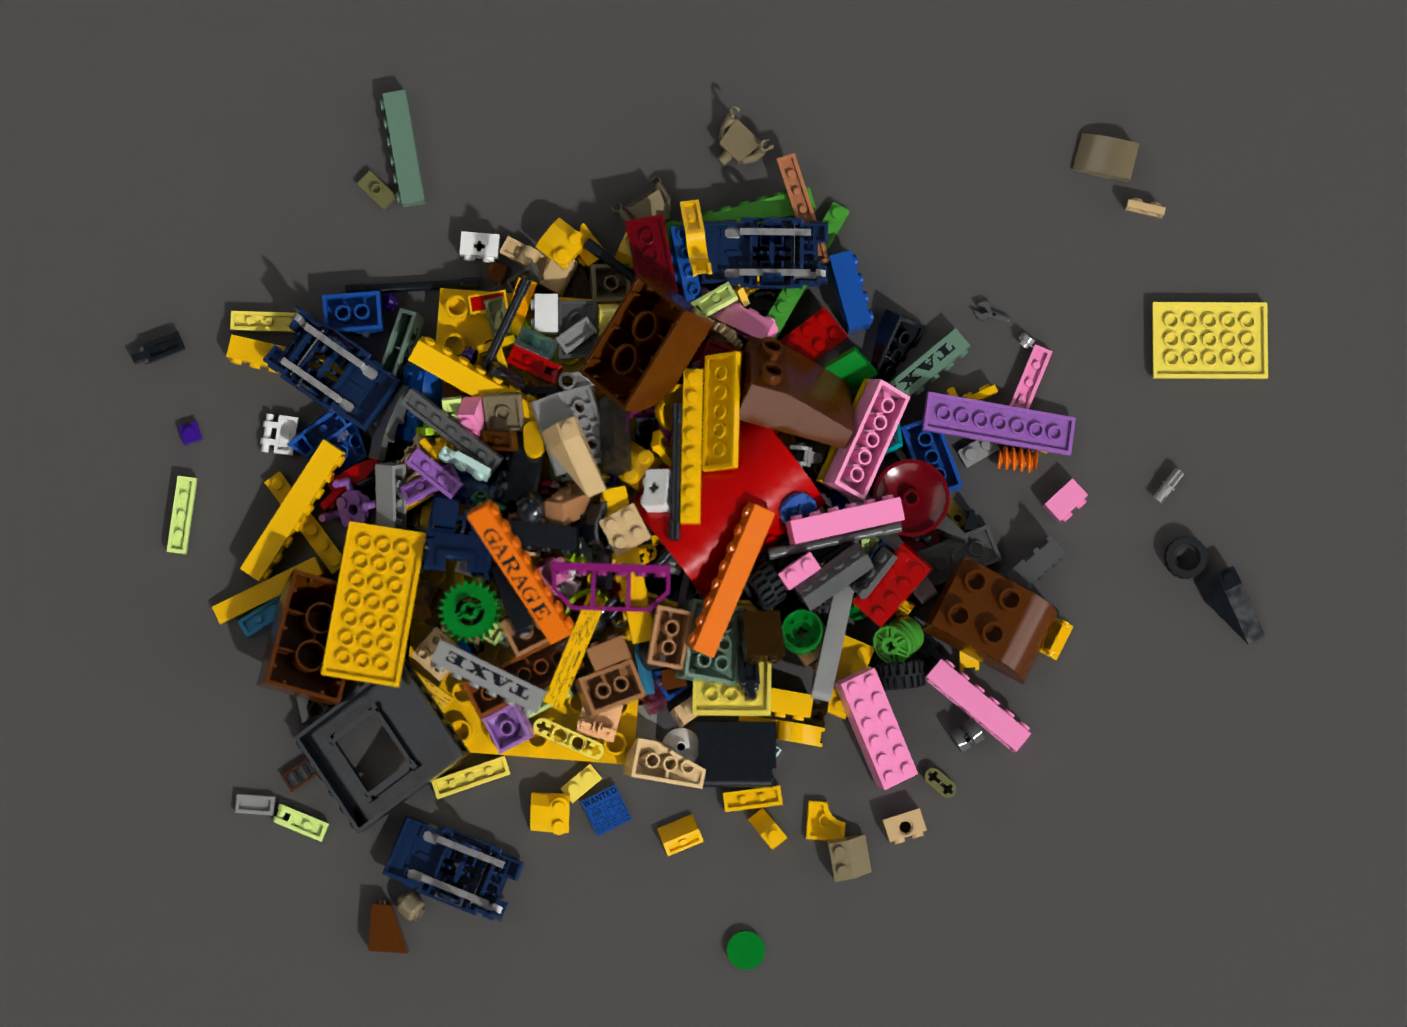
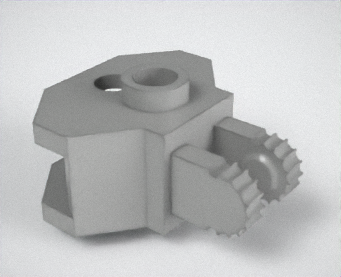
[784,442,823,467]

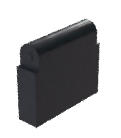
[698,721,777,788]

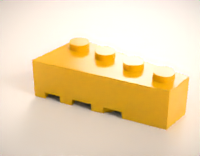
[827,635,875,720]
[771,688,813,721]

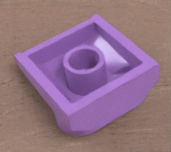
[482,703,534,754]

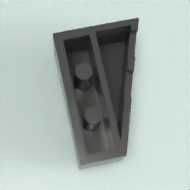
[1004,535,1066,590]

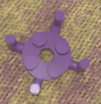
[319,477,376,527]

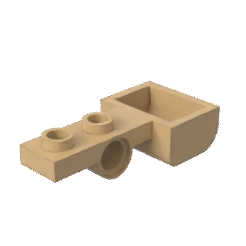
[499,236,580,297]

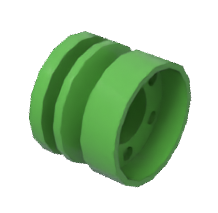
[873,615,924,663]

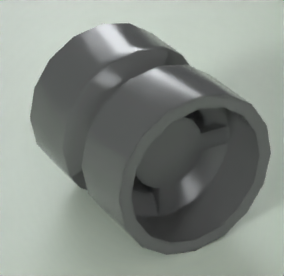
[949,718,985,753]

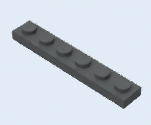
[400,388,504,474]

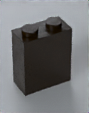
[737,610,785,664]

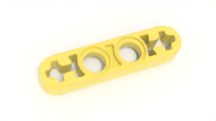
[533,718,604,760]

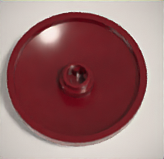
[872,459,950,537]

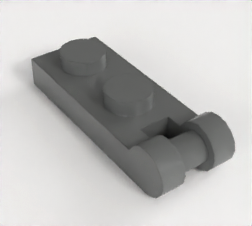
[850,546,898,599]

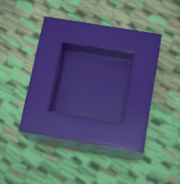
[178,421,203,446]

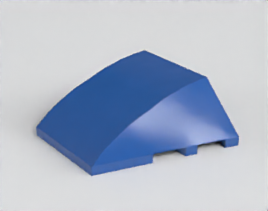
[287,411,367,478]

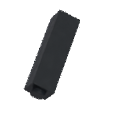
[491,566,533,637]

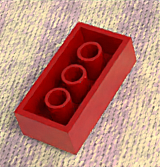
[780,306,848,362]
[852,543,934,627]

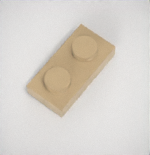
[1125,198,1166,218]

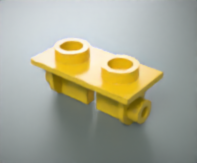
[1040,618,1074,660]

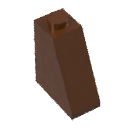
[368,900,409,954]

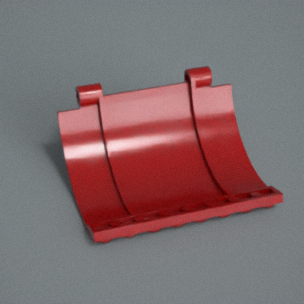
[629,420,826,599]

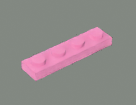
[1009,344,1053,409]

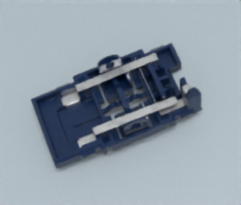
[382,815,525,922]

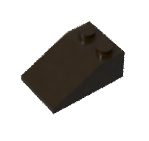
[412,580,457,638]

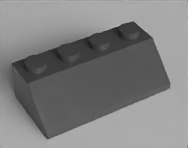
[792,542,874,611]

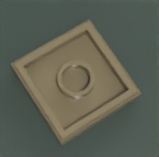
[482,392,525,431]

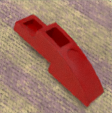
[320,459,379,512]

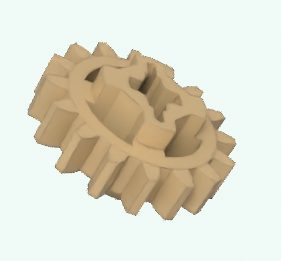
[707,320,743,350]

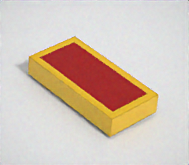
[468,290,508,315]

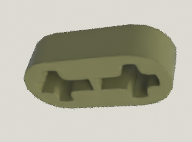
[924,768,956,798]

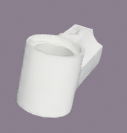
[559,371,595,391]

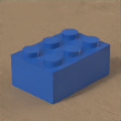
[322,291,384,336]

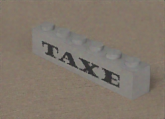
[430,640,547,715]

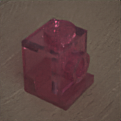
[640,683,667,716]

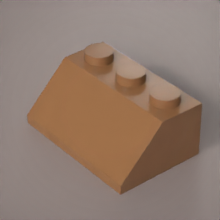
[646,605,693,670]

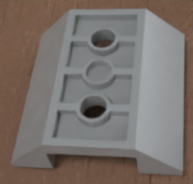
[531,385,618,476]

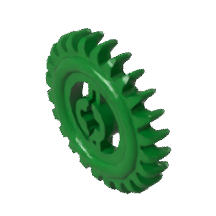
[438,579,502,644]

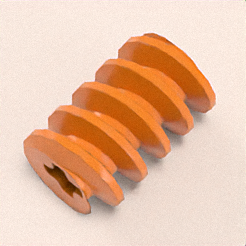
[997,446,1038,473]

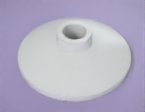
[663,728,698,762]

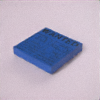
[581,785,632,836]

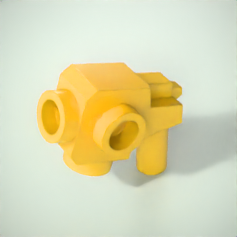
[419,436,460,462]

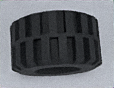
[743,559,786,611]
[876,659,926,691]

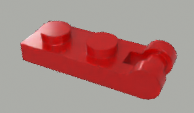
[506,344,564,385]

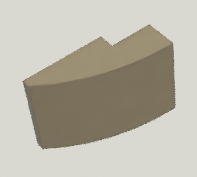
[1072,133,1140,182]

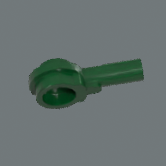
[471,491,507,513]

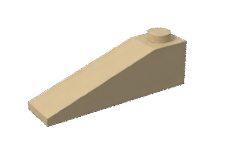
[542,416,607,497]
[623,738,706,789]

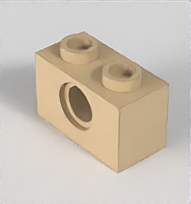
[882,808,927,845]

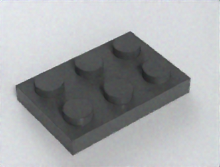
[558,300,597,359]

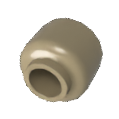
[396,892,426,921]

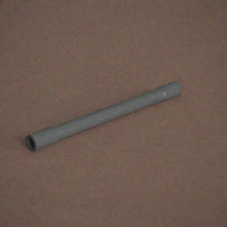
[767,521,902,560]

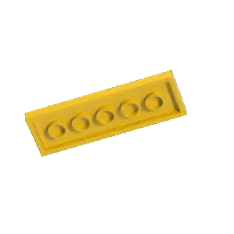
[702,351,741,472]

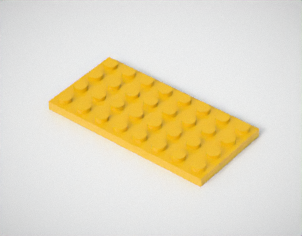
[321,521,426,688]

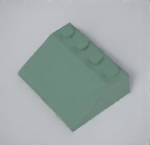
[675,599,746,686]

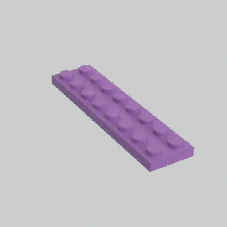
[922,392,1076,456]

